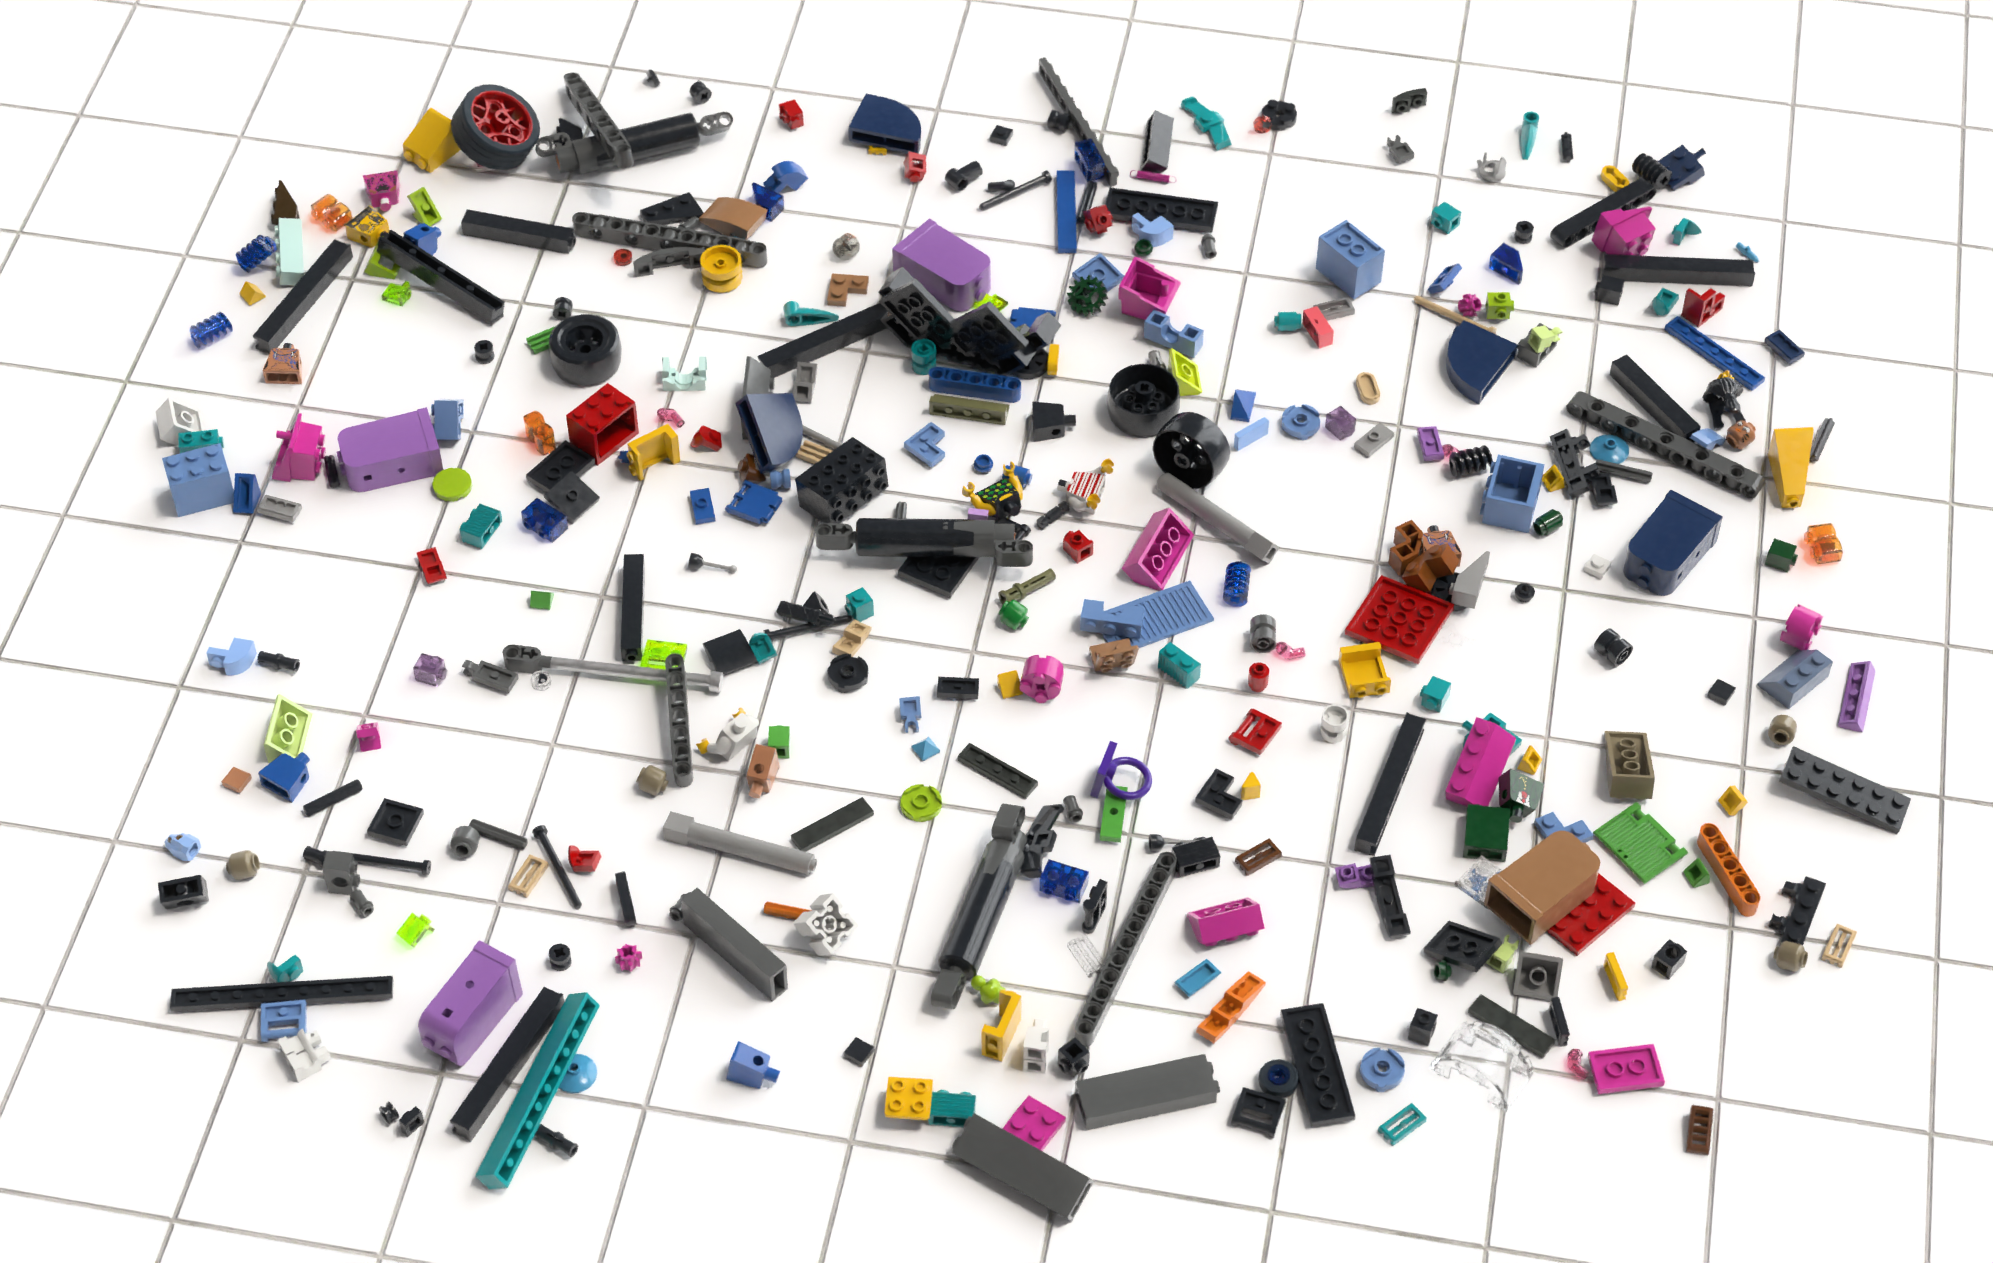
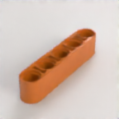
[1697,823,1761,917]

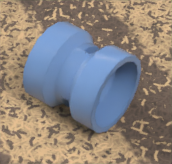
[770,469,791,490]

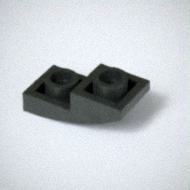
[1391,88,1428,113]

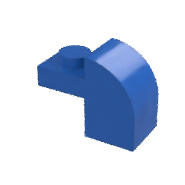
[763,161,809,198]

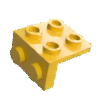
[885,1076,933,1120]

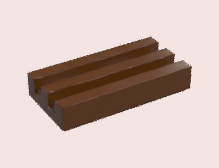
[1235,838,1282,876]

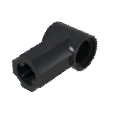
[945,160,983,191]

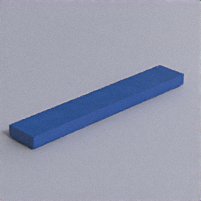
[1056,170,1077,253]
[1664,316,1765,391]

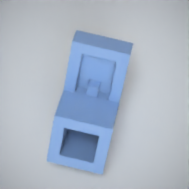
[1132,213,1174,247]
[206,637,257,676]

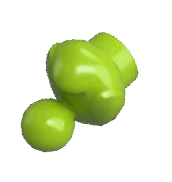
[971,975,1006,1004]

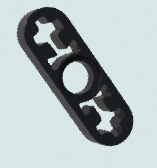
[614,871,637,927]

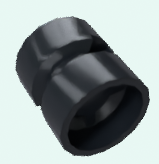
[1594,628,1633,666]

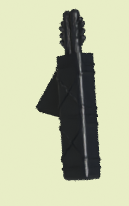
[776,591,836,627]

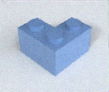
[431,399,464,440]

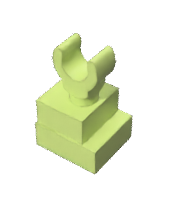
[1528,325,1563,353]
[1486,935,1519,973]

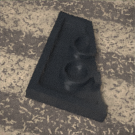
[639,192,704,225]

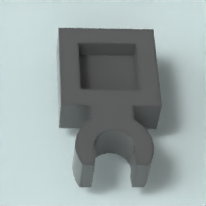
[1386,135,1415,163]

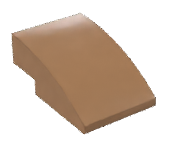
[699,197,767,240]

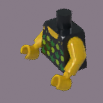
[962,462,1023,520]

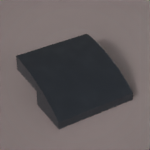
[702,629,757,676]

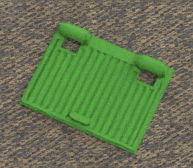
[1593,802,1688,884]

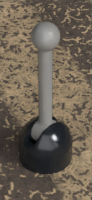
[688,553,737,573]
[1149,834,1198,851]

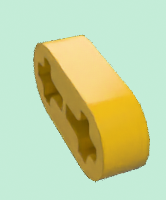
[1601,165,1629,192]
[1047,344,1060,375]

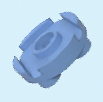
[1282,404,1320,440]
[1360,1047,1405,1092]

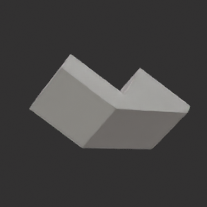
[793,362,818,403]

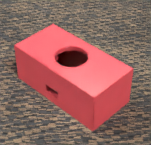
[1302,306,1334,349]

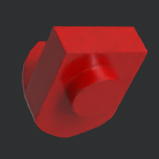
[690,425,722,452]
[568,845,602,872]

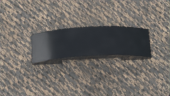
[1369,854,1411,938]

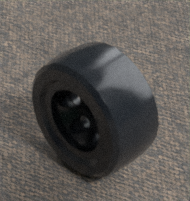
[549,314,622,386]
[1107,364,1180,437]
[1152,412,1231,489]

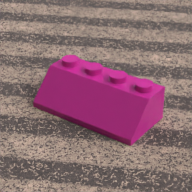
[1122,507,1194,591]
[1445,717,1516,807]

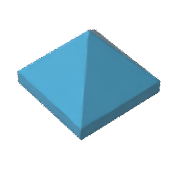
[911,737,940,761]

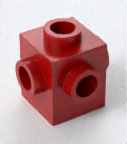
[1083,204,1113,235]

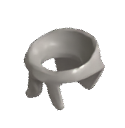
[1477,152,1507,182]

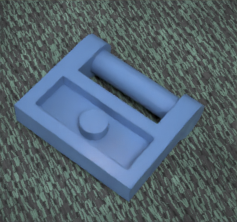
[261,1000,307,1042]

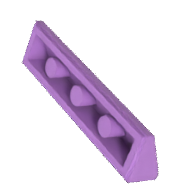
[1838,661,1876,732]

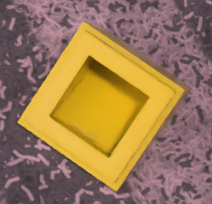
[997,670,1023,699]

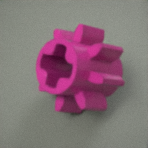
[1458,293,1481,317]
[615,944,642,972]

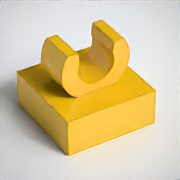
[1718,786,1748,816]

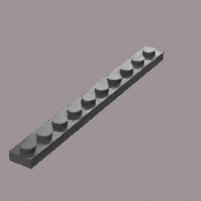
[1039,57,1119,187]

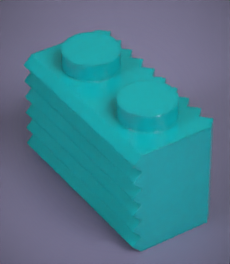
[459,503,503,549]
[1158,642,1201,689]
[929,1089,976,1128]

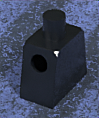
[1032,401,1076,442]

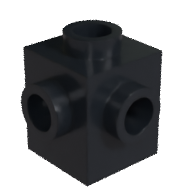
[1057,1037,1090,1078]

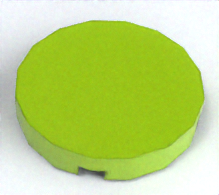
[432,468,472,502]
[900,784,942,822]

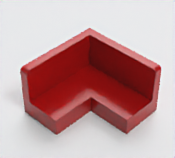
[1681,288,1725,328]

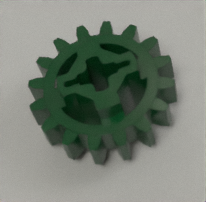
[1067,275,1108,317]

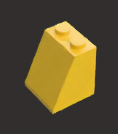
[402,108,461,173]

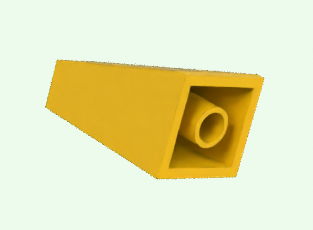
[1768,427,1814,508]

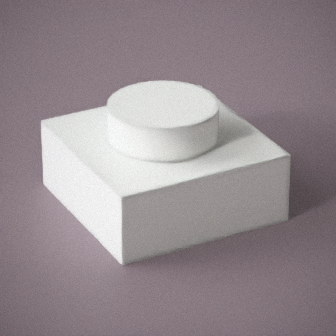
[1584,553,1611,579]

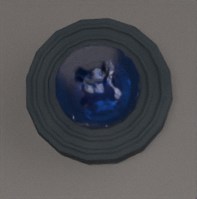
[1258,1059,1299,1098]

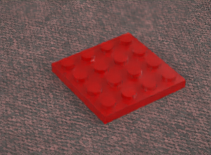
[1345,575,1454,665]
[1547,873,1636,956]

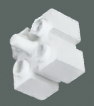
[793,893,859,956]

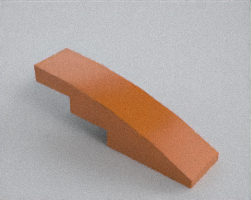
[1196,971,1266,1043]

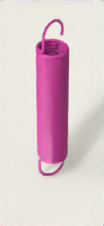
[1130,170,1176,183]

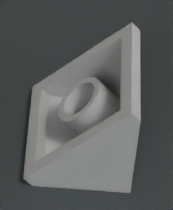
[1513,951,1564,1001]

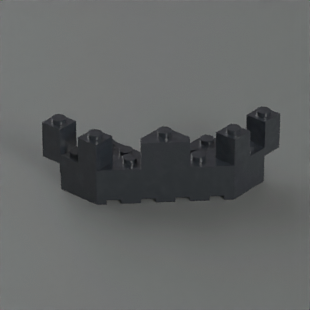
[878,267,1061,376]

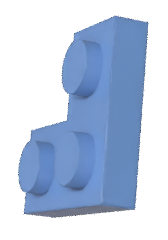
[904,422,945,468]
[1534,812,1594,843]

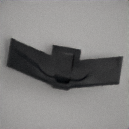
[1021,804,1065,879]

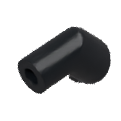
[988,179,1015,192]

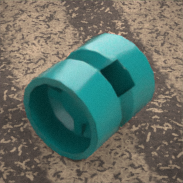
[911,339,936,375]

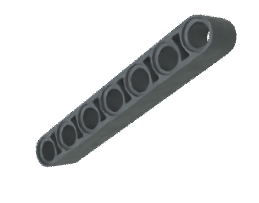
[665,653,694,787]

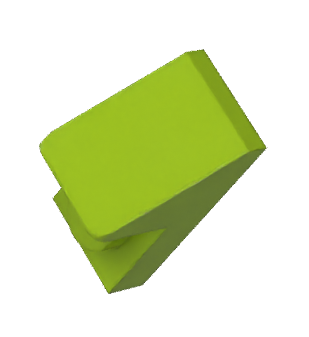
[407,187,442,226]

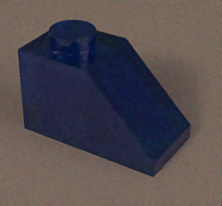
[751,182,785,222]
[1489,242,1523,285]

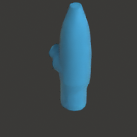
[1735,242,1760,262]

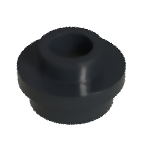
[1514,583,1535,602]

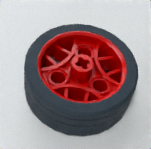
[451,84,540,170]

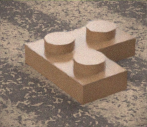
[827,273,869,307]

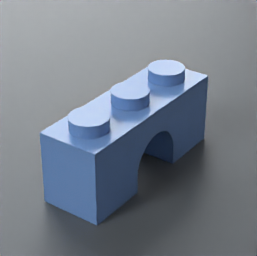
[1144,310,1204,358]
[1080,599,1145,638]

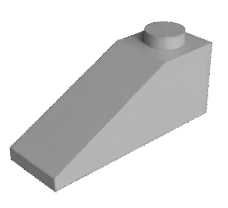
[1449,551,1490,609]

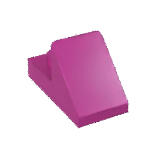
[356,722,381,752]

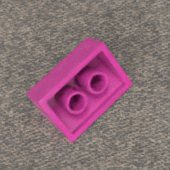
[1187,897,1265,946]

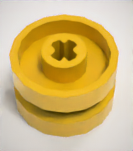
[700,245,743,293]

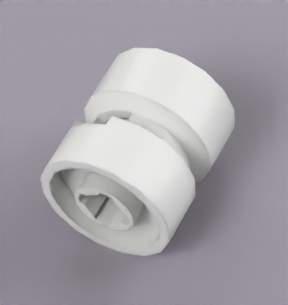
[1320,704,1349,743]

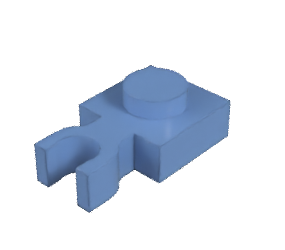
[899,696,922,733]

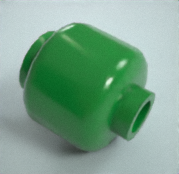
[998,600,1030,630]

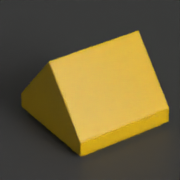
[239,281,266,305]
[1542,464,1564,492]
[1517,745,1542,775]
[1241,772,1261,800]

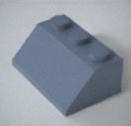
[1757,649,1833,709]

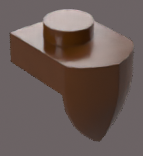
[738,453,766,484]

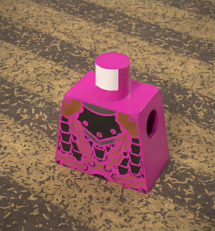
[363,170,400,211]

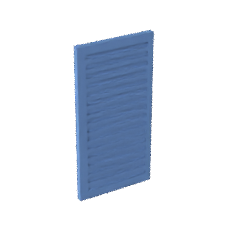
[1101,580,1214,648]

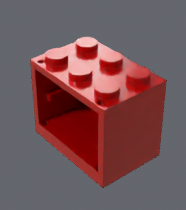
[566,383,639,466]

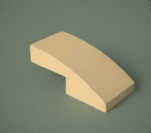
[832,619,872,657]

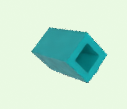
[178,429,224,453]

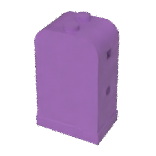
[892,218,991,311]
[336,407,443,492]
[418,940,523,1066]

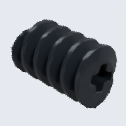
[1632,153,1672,189]
[1449,445,1493,477]

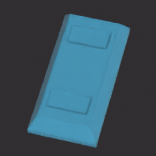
[1174,958,1222,997]

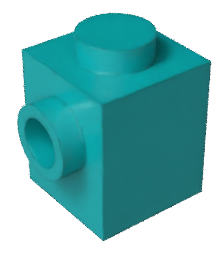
[1431,201,1462,234]
[844,587,874,622]
[1420,676,1452,713]

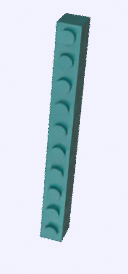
[475,992,600,1189]

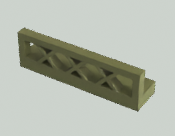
[929,394,1010,425]

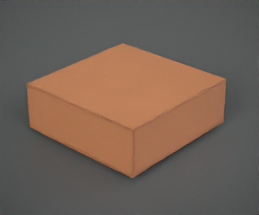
[221,766,252,793]

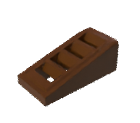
[1686,1105,1714,1155]

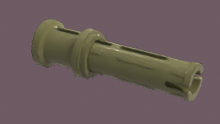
[998,568,1056,605]

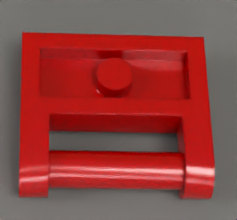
[1228,708,1282,756]

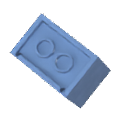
[1316,220,1385,299]
[162,443,234,517]
[1480,454,1545,533]

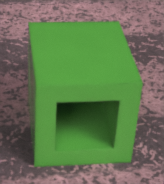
[768,725,791,759]

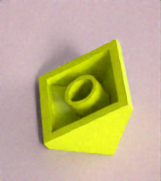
[1168,348,1202,396]

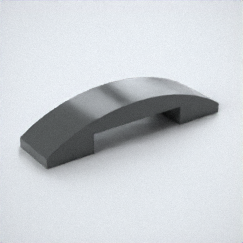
[633,247,705,277]

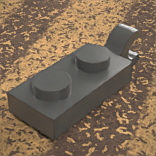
[462,660,519,693]

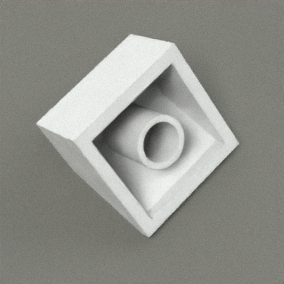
[155,397,205,446]

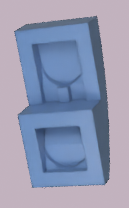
[1690,428,1726,450]

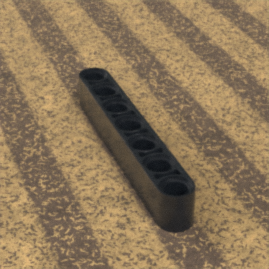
[1550,178,1657,248]

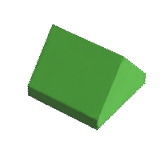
[530,590,554,610]
[1683,858,1710,888]

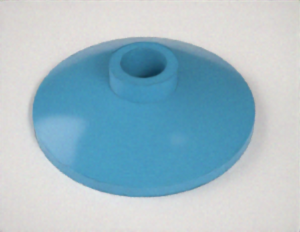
[1590,435,1629,464]
[559,1054,597,1093]

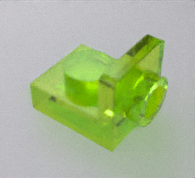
[381,281,412,306]
[396,913,435,947]

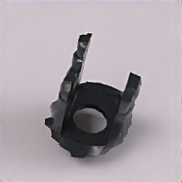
[1702,377,1746,430]

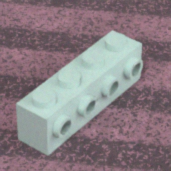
[274,218,304,286]

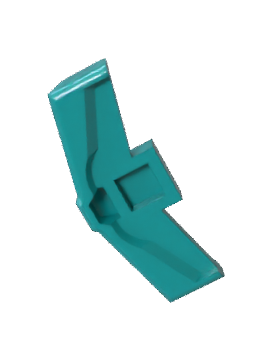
[1181,96,1232,151]

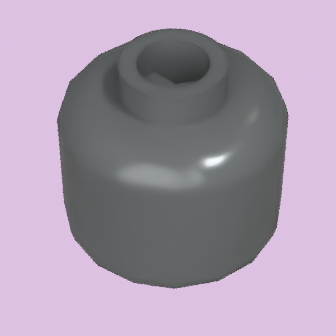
[450,825,480,857]

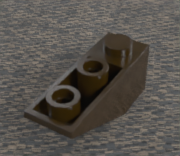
[271,180,300,226]

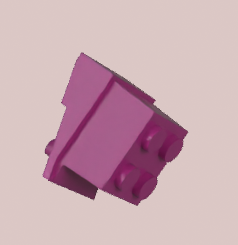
[1591,207,1656,256]
[1118,256,1181,320]
[272,413,326,482]

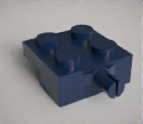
[1658,144,1706,191]

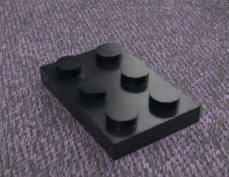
[526,440,595,492]
[1423,921,1502,973]

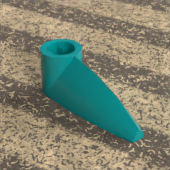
[1520,111,1540,160]
[783,301,839,326]

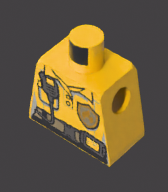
[345,205,389,248]

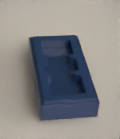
[1764,329,1805,365]

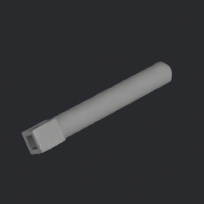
[1157,473,1280,564]
[663,811,817,875]

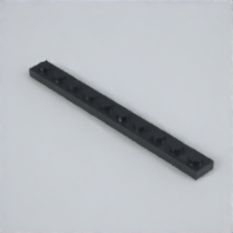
[170,975,394,1012]

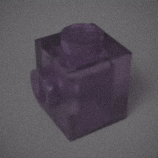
[1325,405,1356,441]
[413,653,448,687]

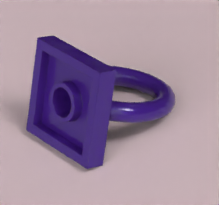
[1090,741,1152,800]

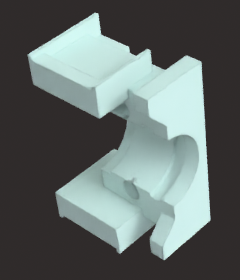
[661,356,708,391]

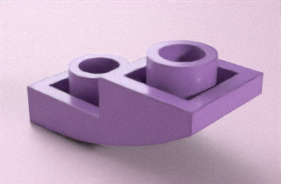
[1335,863,1373,888]

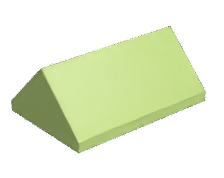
[264,694,313,763]

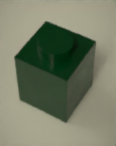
[1765,538,1798,573]

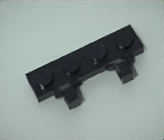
[1549,429,1601,499]
[1769,876,1826,946]

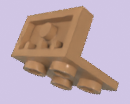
[1089,638,1139,672]

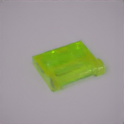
[640,639,688,670]

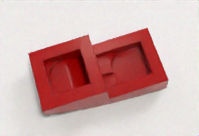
[416,547,447,584]

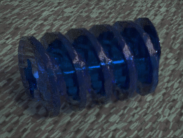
[235,234,277,273]
[189,311,233,349]
[1223,561,1251,607]

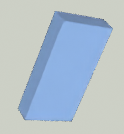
[1234,417,1269,451]

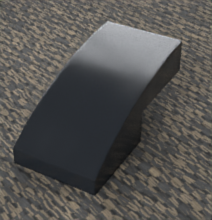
[1590,473,1618,505]

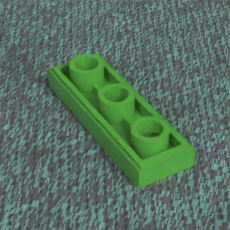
[1100,786,1128,843]

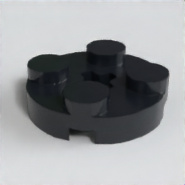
[1261,99,1297,131]
[827,654,869,693]

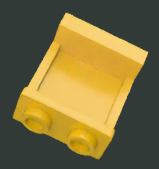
[627,424,681,481]
[1338,642,1391,698]
[981,989,1021,1062]

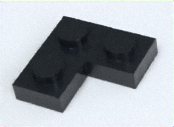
[1195,768,1243,820]

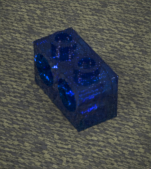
[1074,138,1105,182]
[521,498,568,543]
[1039,859,1089,903]

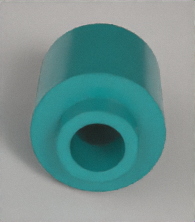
[1274,312,1302,331]

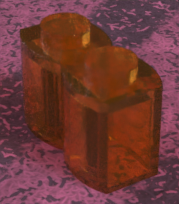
[310,193,353,232]
[523,410,556,456]
[1804,523,1843,564]

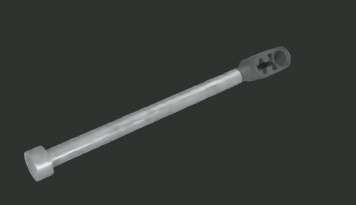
[502,644,723,693]

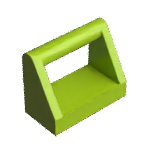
[364,243,400,279]

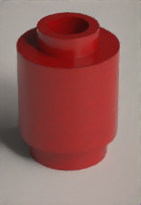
[1248,662,1270,692]

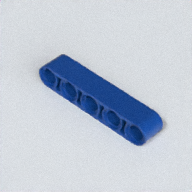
[929,367,1021,403]

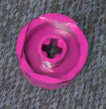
[1780,604,1824,650]
[1019,655,1064,703]

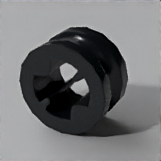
[379,1101,400,1124]

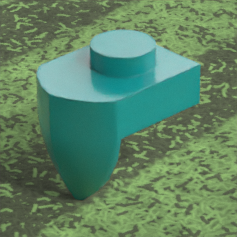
[1672,217,1702,246]
[1652,287,1680,315]
[749,632,778,664]
[267,954,304,982]

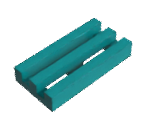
[1378,1103,1427,1146]

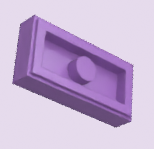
[1417,426,1444,461]

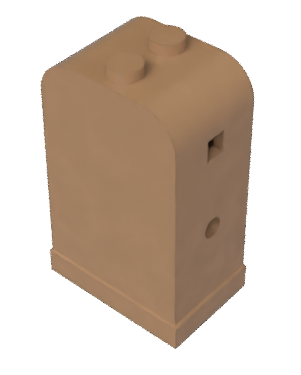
[1484,831,1601,945]

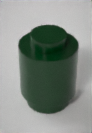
[1533,509,1563,536]

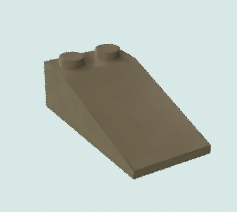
[1604,731,1655,800]

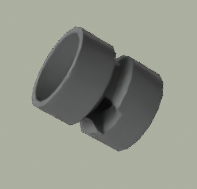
[1250,614,1276,653]

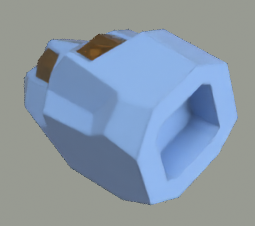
[164,833,201,861]

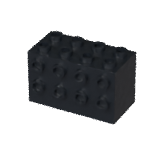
[795,437,889,523]

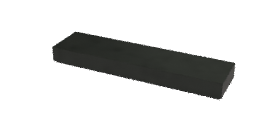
[957,743,1038,799]
[791,797,874,852]
[1468,994,1556,1058]

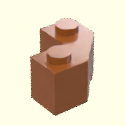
[1388,519,1423,577]
[1402,543,1460,592]

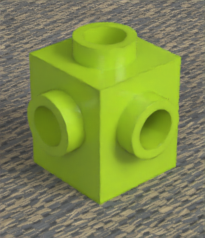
[1485,292,1514,319]

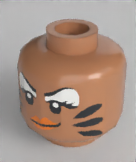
[1726,420,1756,449]

